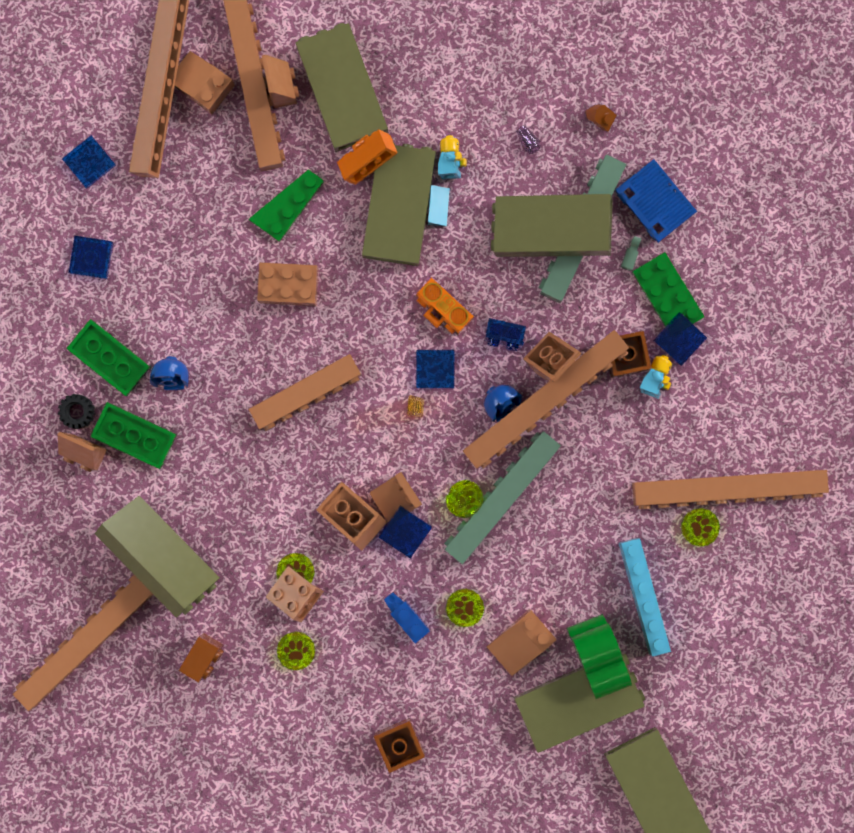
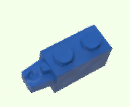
[384,592,430,644]

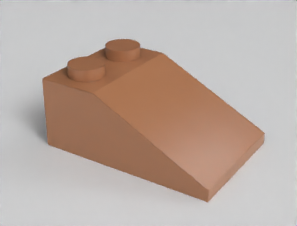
[175,51,235,115]
[262,55,299,108]
[523,331,581,382]
[57,432,107,472]
[316,481,387,551]
[486,609,557,676]

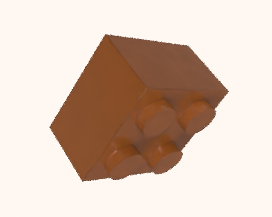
[609,331,652,378]
[178,633,224,683]
[374,718,425,773]

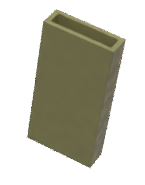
[295,23,389,153]
[362,142,436,266]
[491,194,613,257]
[95,496,220,618]
[514,652,646,753]
[604,727,711,833]

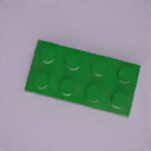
[632,252,705,337]
[66,319,151,397]
[90,402,177,469]

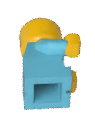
[438,135,467,179]
[640,355,672,399]

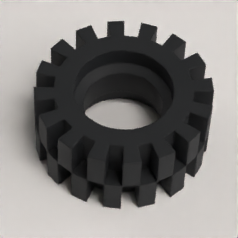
[58,394,95,429]

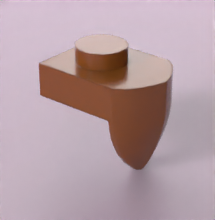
[585,104,617,132]

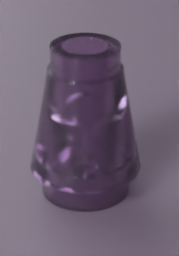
[516,125,541,155]

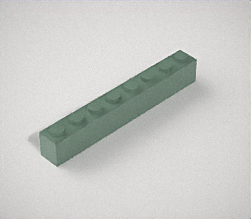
[539,155,627,303]
[444,431,561,565]

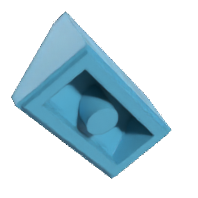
[428,185,450,226]

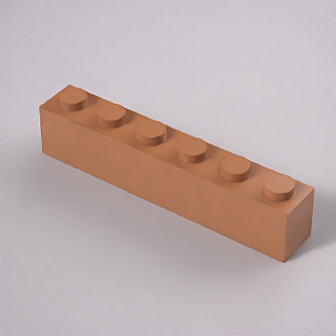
[248,354,362,431]

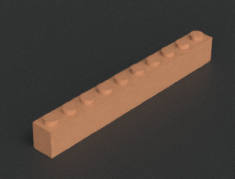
[129,0,189,178]
[223,0,286,172]
[463,330,629,469]
[632,470,829,509]
[13,575,154,711]

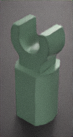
[621,236,641,271]

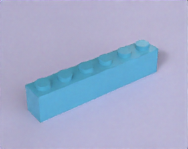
[619,538,671,657]

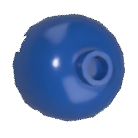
[150,356,189,390]
[484,385,522,422]

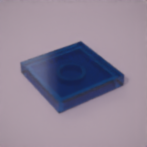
[62,135,116,189]
[68,236,113,279]
[653,312,707,366]
[416,350,455,389]
[378,505,432,559]

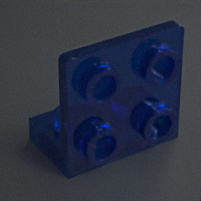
[484,318,526,351]

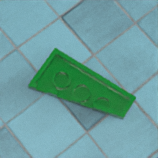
[248,169,324,242]

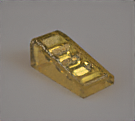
[407,395,424,418]

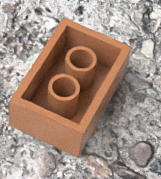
[257,262,319,306]

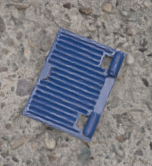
[615,159,697,243]

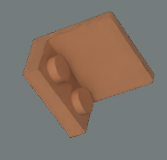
[370,472,422,524]
[266,567,324,622]

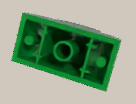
[567,614,632,699]

